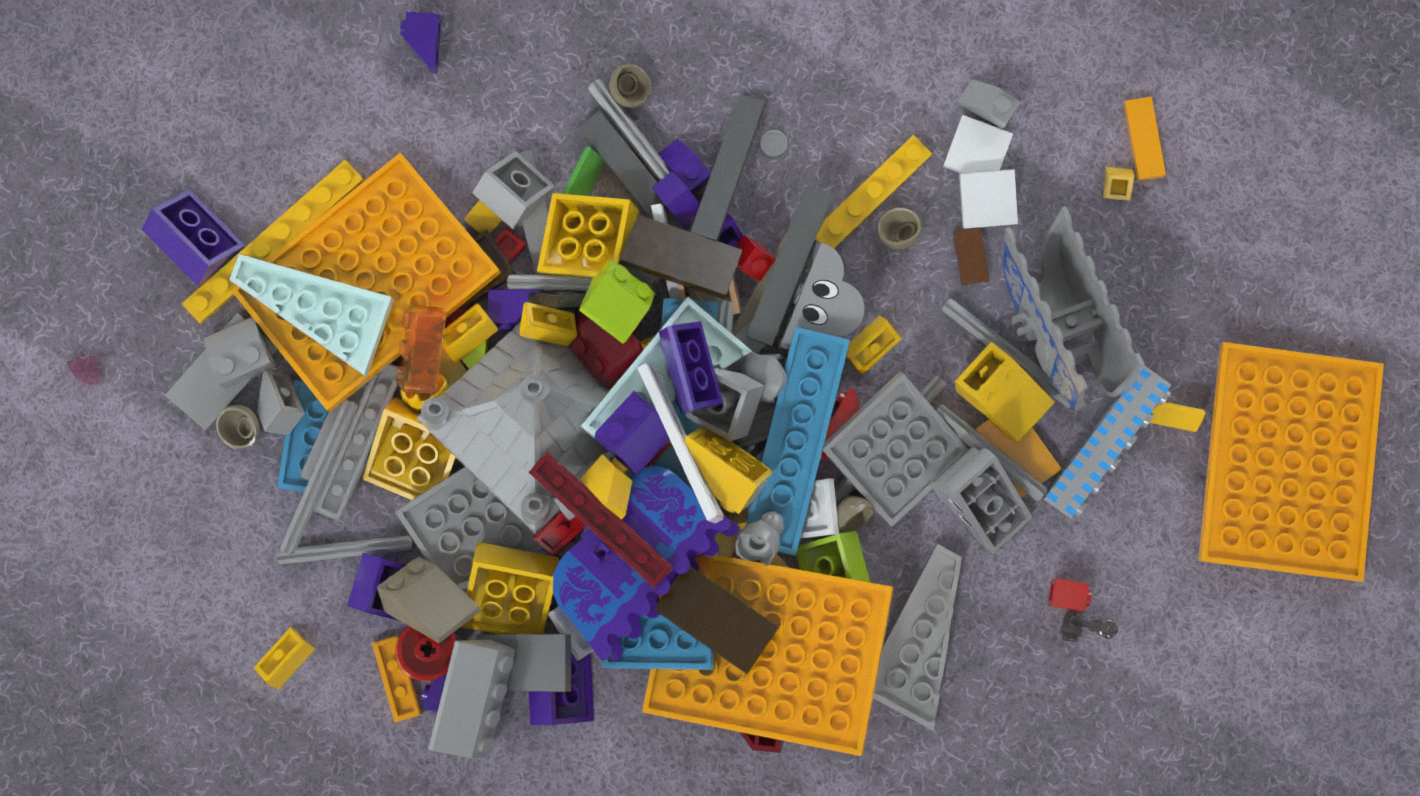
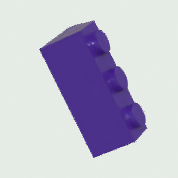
[141,189,246,286]
[659,321,723,414]
[529,652,594,725]

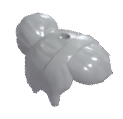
[734,511,784,566]

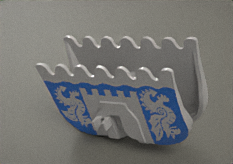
[1003,207,1145,412]

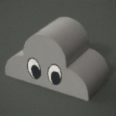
[774,240,864,350]
[931,447,1033,554]

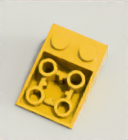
[955,342,1055,443]

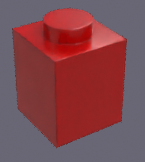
[736,234,776,281]
[1048,578,1092,612]

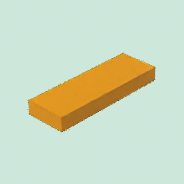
[1123,97,1166,181]
[372,635,422,723]

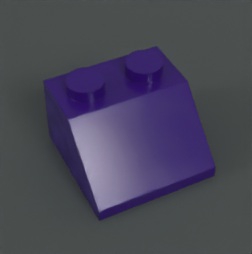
[594,391,670,476]
[347,553,406,621]

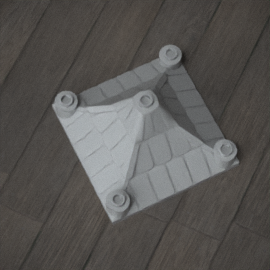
[417,304,611,534]

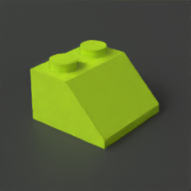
[579,260,655,344]
[796,531,871,583]

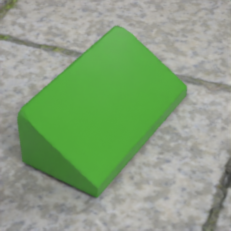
[563,146,605,196]

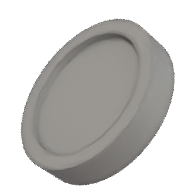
[760,130,787,157]

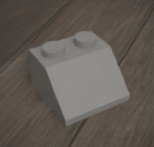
[472,151,555,229]
[204,317,276,389]
[685,368,765,441]

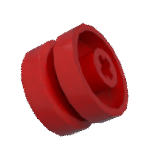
[395,626,457,681]

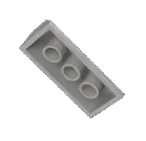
[428,639,516,758]

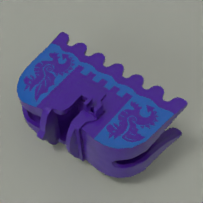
[553,466,739,662]

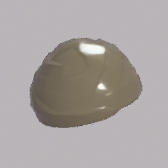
[609,64,651,108]
[877,208,923,250]
[216,405,261,449]
[836,496,875,533]

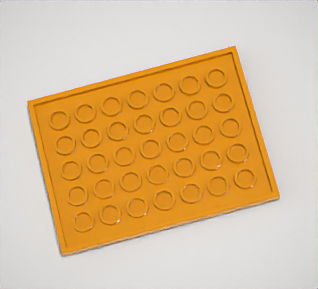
[230,153,501,413]
[1198,342,1384,582]
[642,554,894,756]

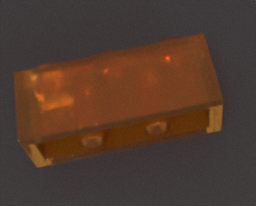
[395,304,446,394]

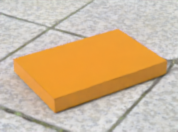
[975,419,1062,498]

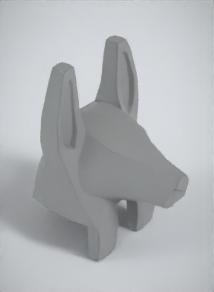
[732,352,787,405]

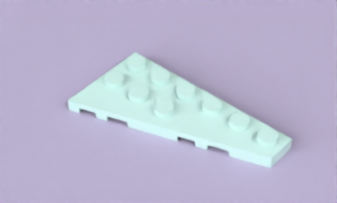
[230,254,394,377]
[580,297,751,438]

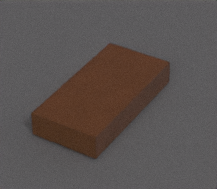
[953,227,989,286]

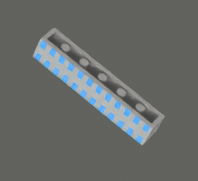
[1043,366,1171,519]

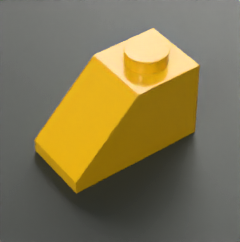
[580,454,632,519]

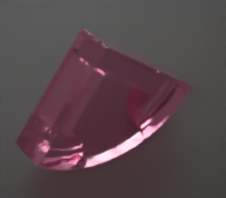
[67,357,100,385]

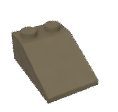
[377,556,480,643]

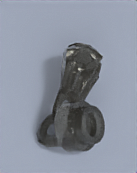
[1060,610,1118,642]

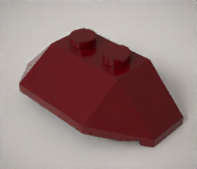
[568,302,643,389]

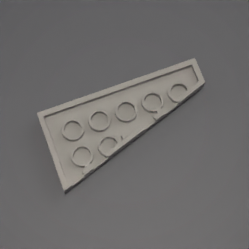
[874,544,962,731]

